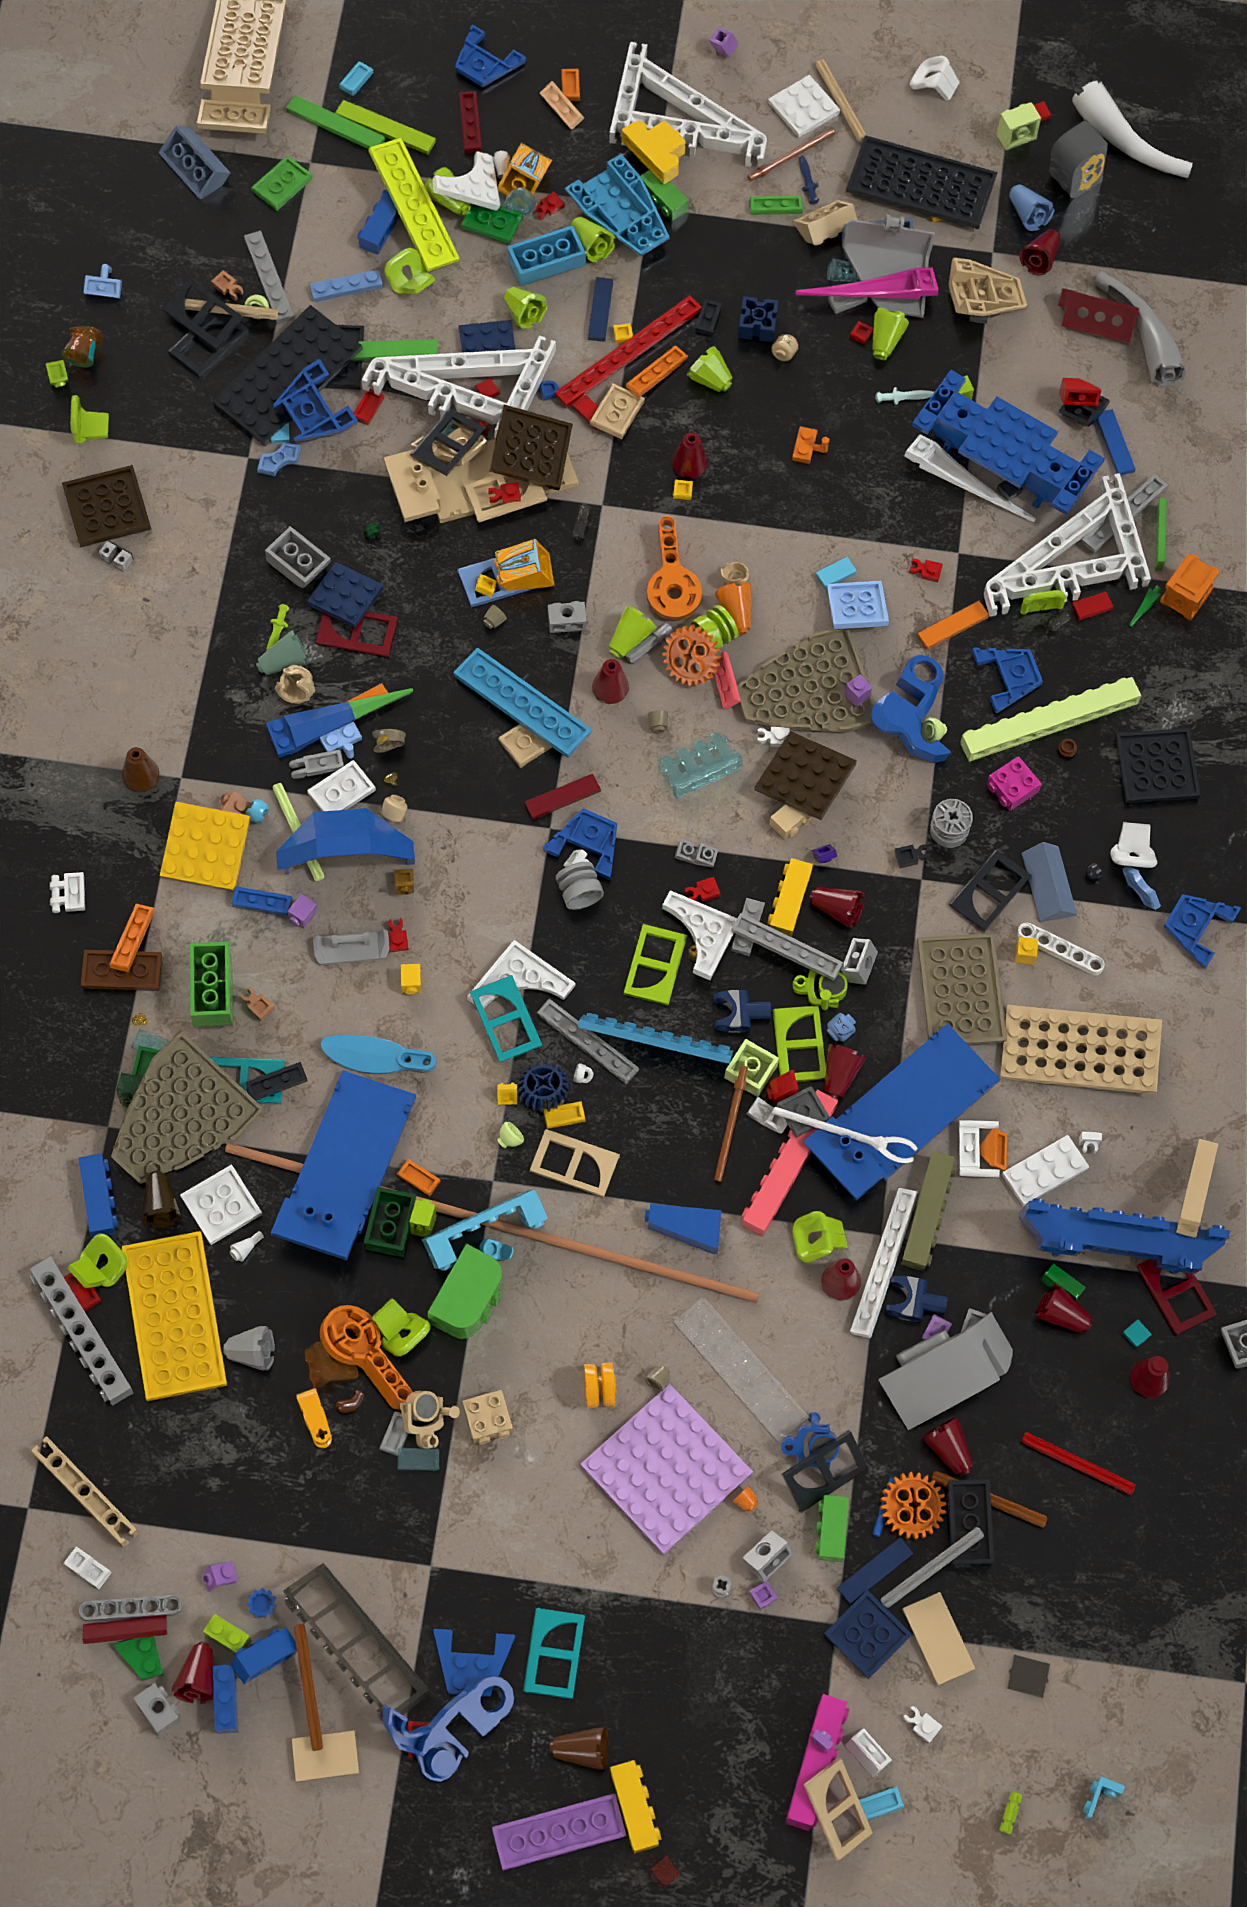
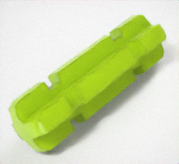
[999,1792,1022,1834]

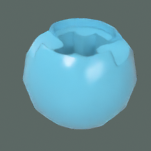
[246,799,269,823]

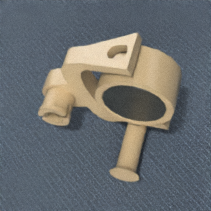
[400,1391,460,1449]

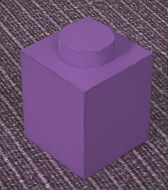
[710,27,738,57]
[844,674,872,707]
[288,894,318,929]

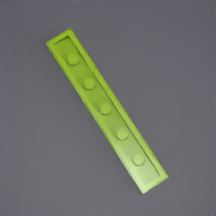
[335,100,436,155]

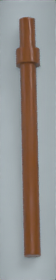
[747,128,835,182]
[714,1065,748,1182]

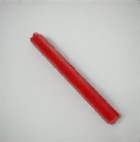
[1021,1432,1135,1494]

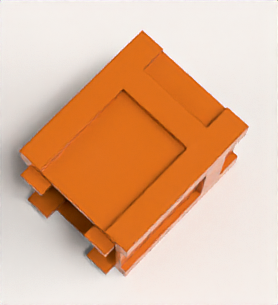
[1160,553,1220,620]

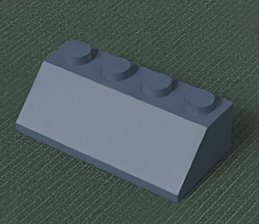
[159,125,230,199]

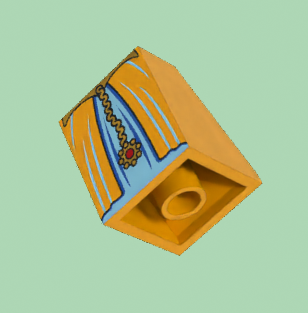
[497,143,552,207]
[494,539,554,591]

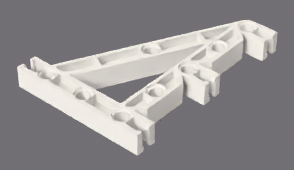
[609,42,767,168]
[362,335,556,439]
[984,473,1151,617]

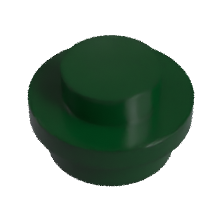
[363,523,381,538]

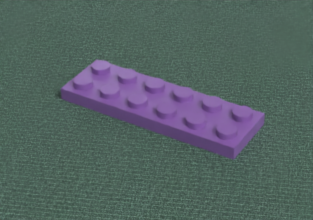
[492,1794,626,1870]

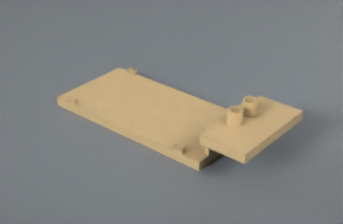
[197,0,287,134]
[384,439,579,523]

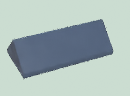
[1021,842,1077,922]

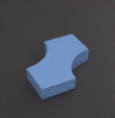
[257,442,301,476]
[1123,866,1161,910]

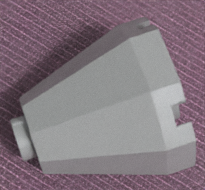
[223,1326,275,1370]

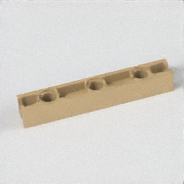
[1176,1139,1218,1238]
[31,1436,139,1548]

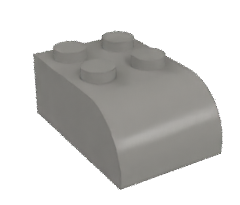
[265,526,331,588]
[1220,1320,1247,1368]

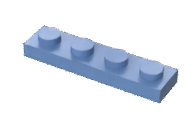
[310,269,383,302]

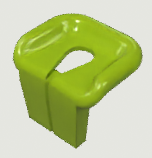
[384,248,435,294]
[70,395,109,444]
[1020,584,1066,615]
[792,1211,848,1263]
[67,1234,127,1288]
[371,1299,430,1356]

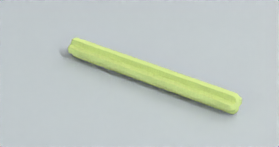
[272,783,324,881]

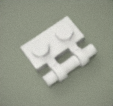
[50,872,85,913]

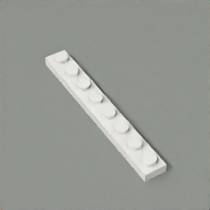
[850,1188,919,1338]

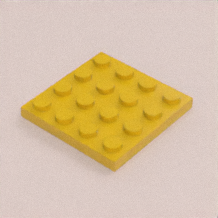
[160,802,251,891]

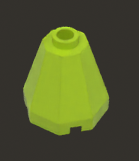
[504,287,548,329]
[687,346,732,392]

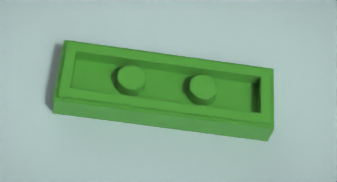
[750,196,803,215]

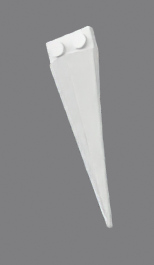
[905,435,1036,522]

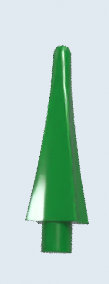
[1129,586,1162,627]

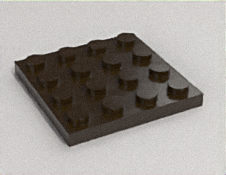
[489,404,573,491]
[62,465,151,547]
[755,731,857,820]

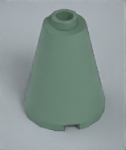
[256,630,310,675]

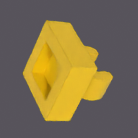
[497,1083,517,1105]

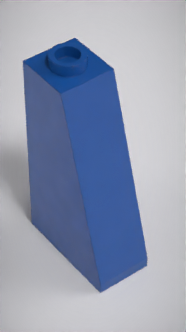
[644,1204,721,1254]

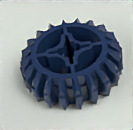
[517,1061,570,1113]

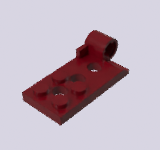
[1058,288,1139,343]

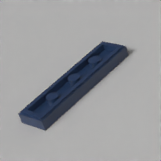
[588,277,614,342]
[837,1537,914,1605]

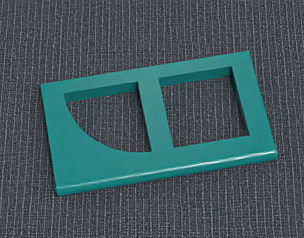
[470,975,542,1063]
[210,1057,285,1105]
[523,1608,585,1699]

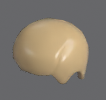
[720,562,749,586]

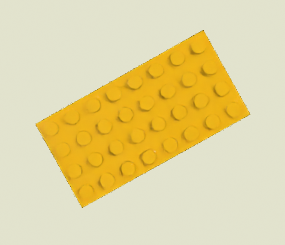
[122,1231,227,1401]

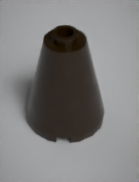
[141,1171,181,1229]

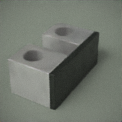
[99,540,134,572]

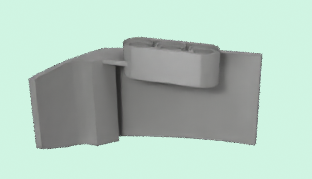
[878,1312,1013,1430]

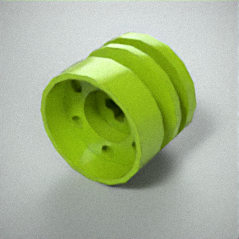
[691,605,739,650]

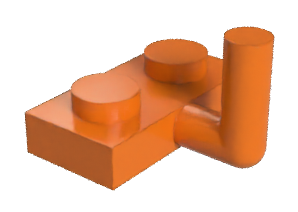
[792,427,829,464]

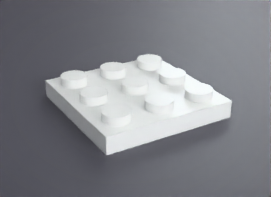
[768,75,840,138]
[180,1165,262,1245]

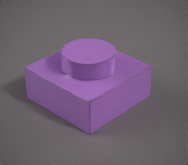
[749,1581,778,1610]
[810,1729,834,1753]

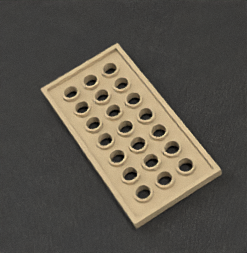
[1000,1005,1162,1094]

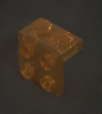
[305,1342,359,1388]

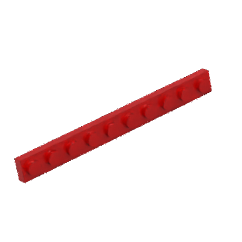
[555,296,702,408]

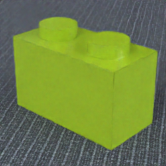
[410,1199,436,1237]
[203,1614,251,1654]

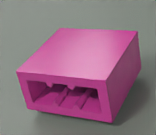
[987,756,1042,811]

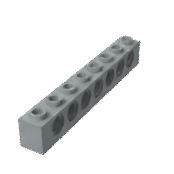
[30,1256,133,1406]

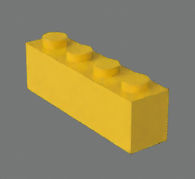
[767,858,813,937]
[610,1760,661,1853]

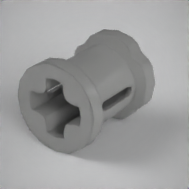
[712,1575,731,1598]

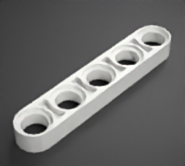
[1017,923,1105,975]

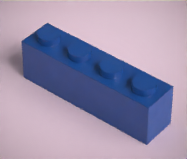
[357,189,400,255]
[78,1153,118,1238]

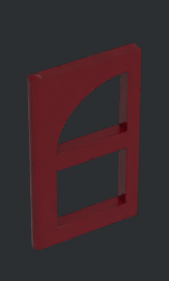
[316,612,398,657]
[1136,1259,1217,1335]

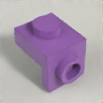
[922,1314,952,1340]
[202,1561,238,1592]

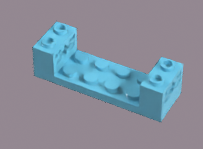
[422,1189,548,1271]

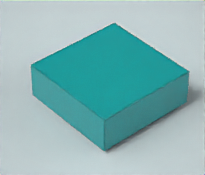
[1122,1320,1152,1348]

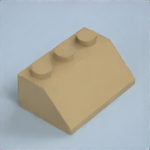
[793,200,858,245]

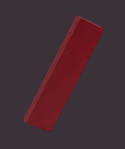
[459,91,482,153]
[525,774,601,820]
[82,1615,167,1644]

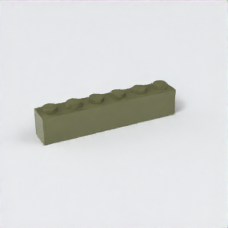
[901,1151,957,1272]

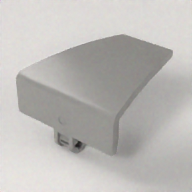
[842,214,935,318]

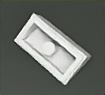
[845,1728,892,1777]

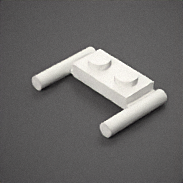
[959,1120,1000,1177]

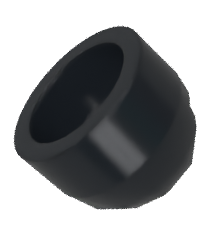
[1086,863,1103,880]

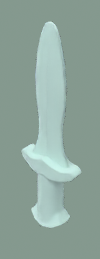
[875,388,934,405]

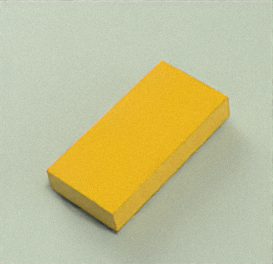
[543,1101,585,1129]

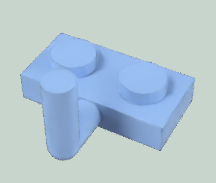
[84,264,122,299]
[320,722,362,759]

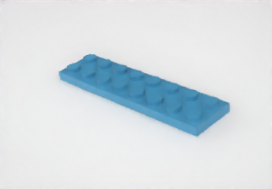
[453,648,592,758]
[578,1013,734,1064]

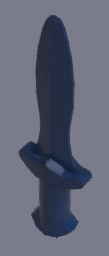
[800,155,819,205]

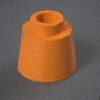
[732,1485,759,1512]

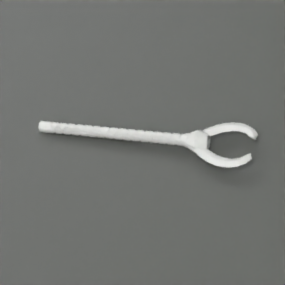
[772,1107,918,1163]

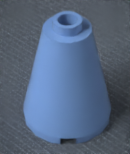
[1009,185,1054,231]

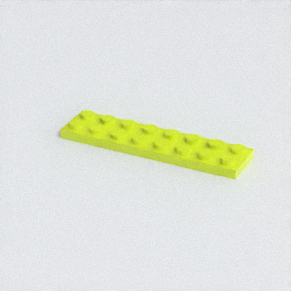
[369,138,460,272]

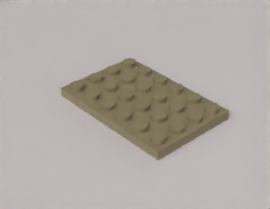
[917,933,1007,1045]

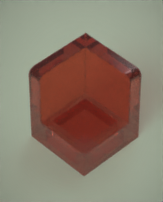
[650,1855,680,1889]

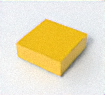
[613,323,633,344]
[673,480,693,500]
[475,574,497,597]

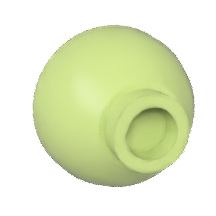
[245,295,269,319]
[922,718,947,743]
[497,1122,524,1148]

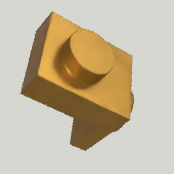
[394,869,414,895]

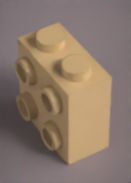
[463,1390,513,1445]

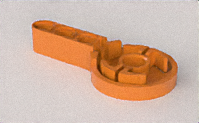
[647,516,702,620]
[320,1305,412,1410]

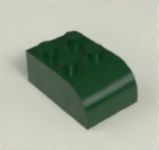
[364,1187,417,1258]

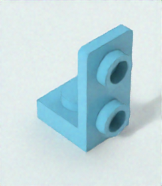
[1083,1777,1125,1821]

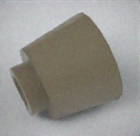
[483,605,507,629]
[648,710,668,733]
[645,1365,670,1392]

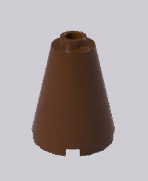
[122,747,159,792]
[549,1727,609,1770]

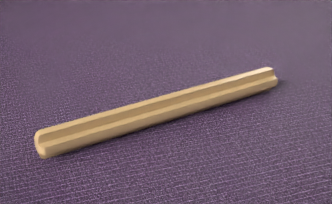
[816,59,866,142]
[185,299,278,320]

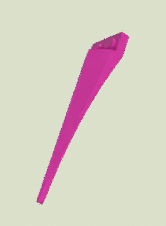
[795,268,939,299]

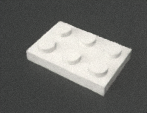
[307,760,376,811]

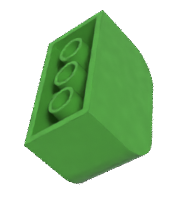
[190,941,234,1027]
[428,1244,502,1339]

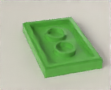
[252,155,313,211]

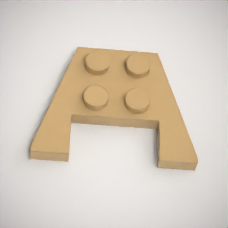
[411,410,487,466]

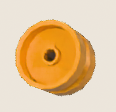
[584,1362,617,1408]

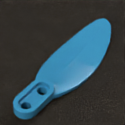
[321,1035,437,1074]

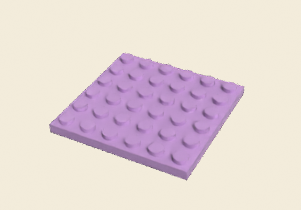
[580,1384,753,1555]

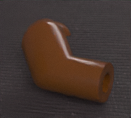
[335,1390,364,1413]

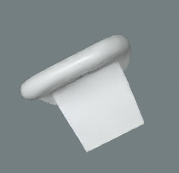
[910,56,960,101]
[1110,822,1157,868]

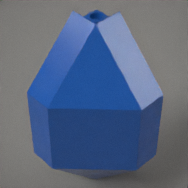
[276,808,415,875]

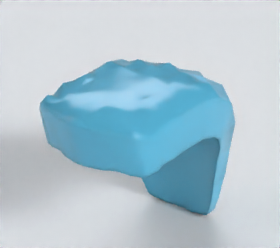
[479,1239,513,1261]

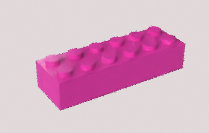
[785,1694,849,1831]

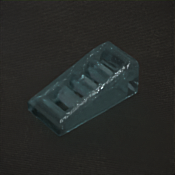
[828,258,860,282]

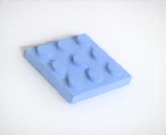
[827,581,889,629]

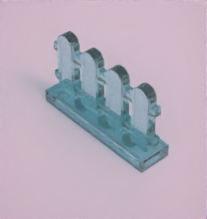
[659,732,743,799]

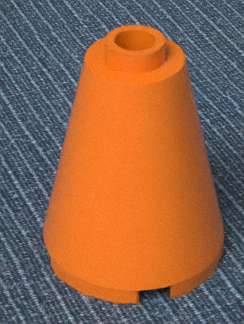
[715,582,752,635]

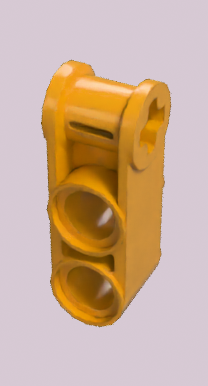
[296,1388,332,1448]

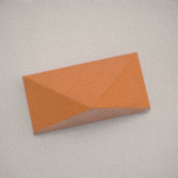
[979,1128,1007,1171]

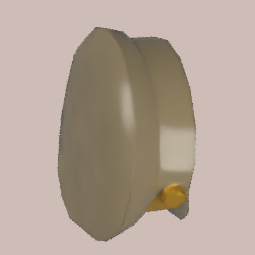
[372,729,406,752]

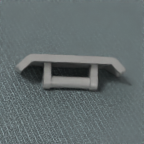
[313,929,389,965]

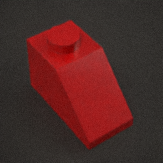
[1059,378,1101,406]
[766,1070,798,1106]

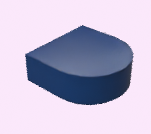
[539,380,559,401]

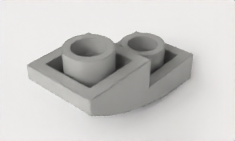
[674,839,718,867]

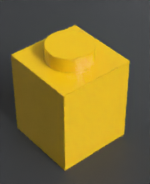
[1015,937,1038,965]
[401,964,421,995]

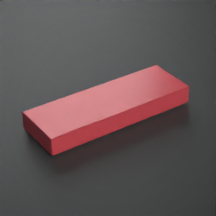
[714,651,741,709]

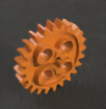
[662,625,721,686]
[879,1472,946,1540]

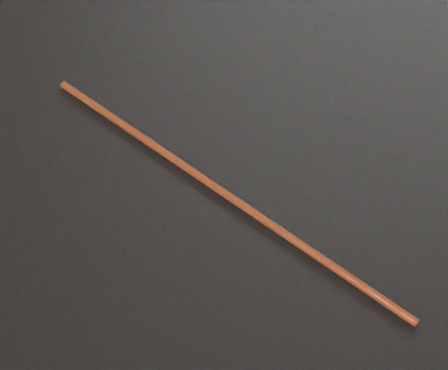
[225,1143,759,1303]

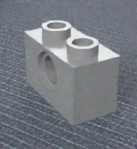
[548,601,587,633]
[841,938,878,984]
[743,1530,794,1582]
[134,1683,180,1736]

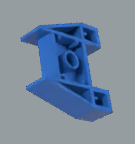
[273,359,358,444]

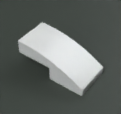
[746,1097,788,1134]
[63,1547,112,1589]

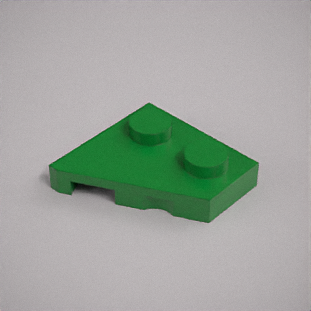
[114,1636,163,1681]

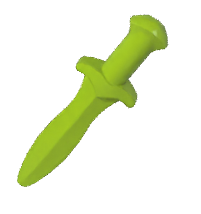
[266,604,289,651]

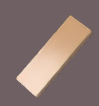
[540,81,584,130]

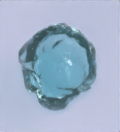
[504,187,537,218]

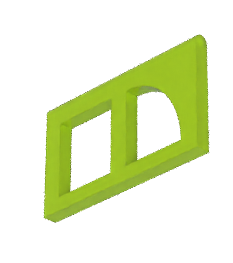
[624,924,687,1005]
[772,1006,826,1082]

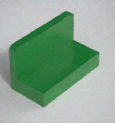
[1041,1264,1086,1301]

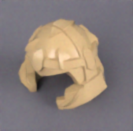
[275,665,315,704]

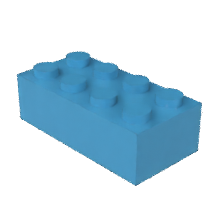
[507,225,586,286]

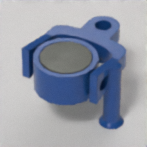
[781,1412,839,1468]

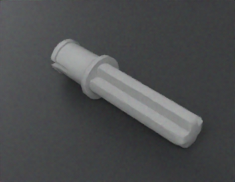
[626,623,673,664]

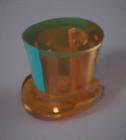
[61,326,103,367]

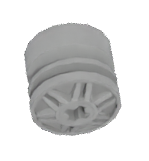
[930,799,973,848]
[556,861,604,910]

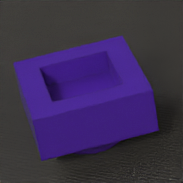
[812,844,837,863]

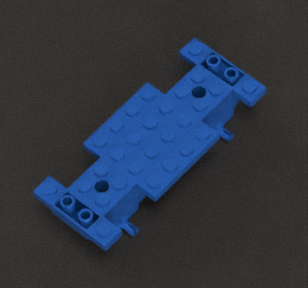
[912,370,1105,515]
[1019,1198,1230,1274]

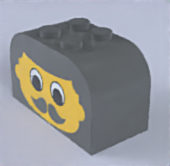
[1049,120,1108,198]

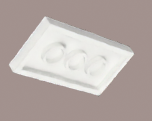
[1002,1135,1089,1207]

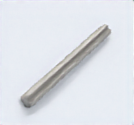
[881,1527,984,1608]

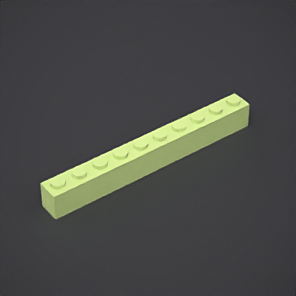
[960,677,1141,762]

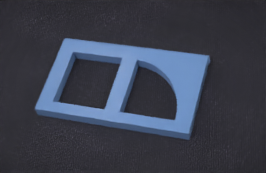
[457,558,535,607]

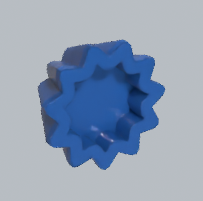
[247,1588,276,1618]

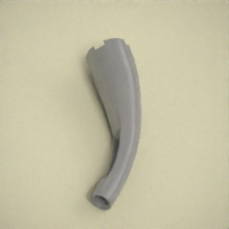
[1094,271,1186,387]

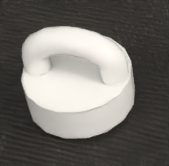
[573,1063,593,1084]

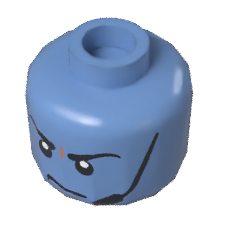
[827,1013,856,1042]

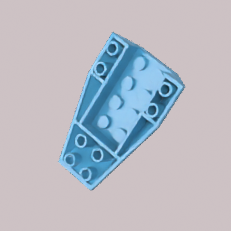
[565,154,669,256]

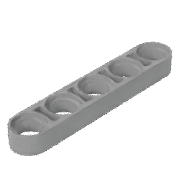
[79,1595,182,1622]

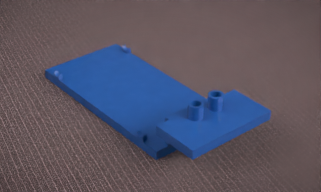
[803,1023,1000,1201]
[271,1070,416,1260]

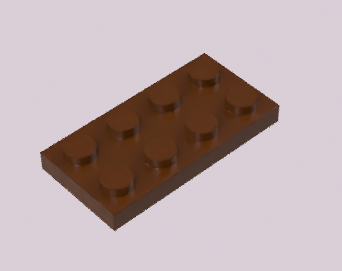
[81,950,162,991]

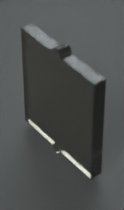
[1007,1655,1050,1698]

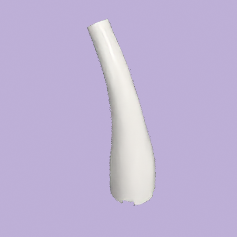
[1072,81,1192,178]

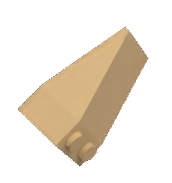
[949,258,1027,316]

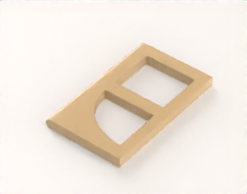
[464,474,547,522]
[530,1129,620,1198]
[804,1758,873,1861]

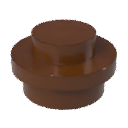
[1058,739,1077,757]

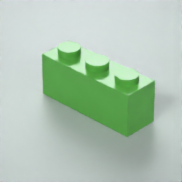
[640,170,689,221]
[815,1495,849,1563]

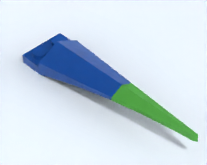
[266,688,413,758]

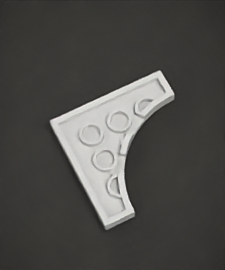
[432,152,500,211]
[662,891,737,980]
[467,940,575,1008]

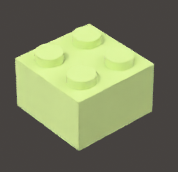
[996,102,1041,150]
[725,1039,779,1097]

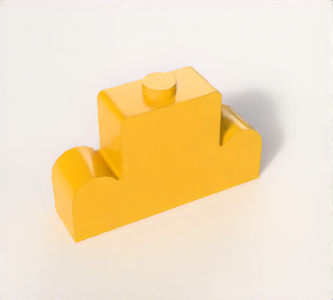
[621,121,685,184]

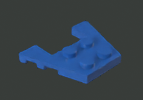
[455,24,526,87]
[972,648,1043,713]
[543,808,617,880]
[1164,894,1241,969]
[434,1629,515,1698]

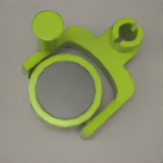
[792,970,848,1010]

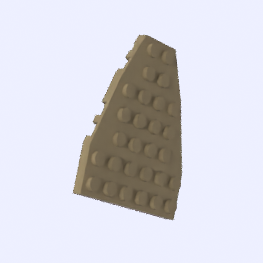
[737,628,875,733]
[111,1030,264,1184]

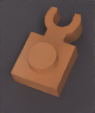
[211,270,243,300]
[240,987,275,1021]

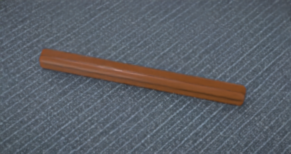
[931,1471,1047,1527]
[294,1624,323,1751]

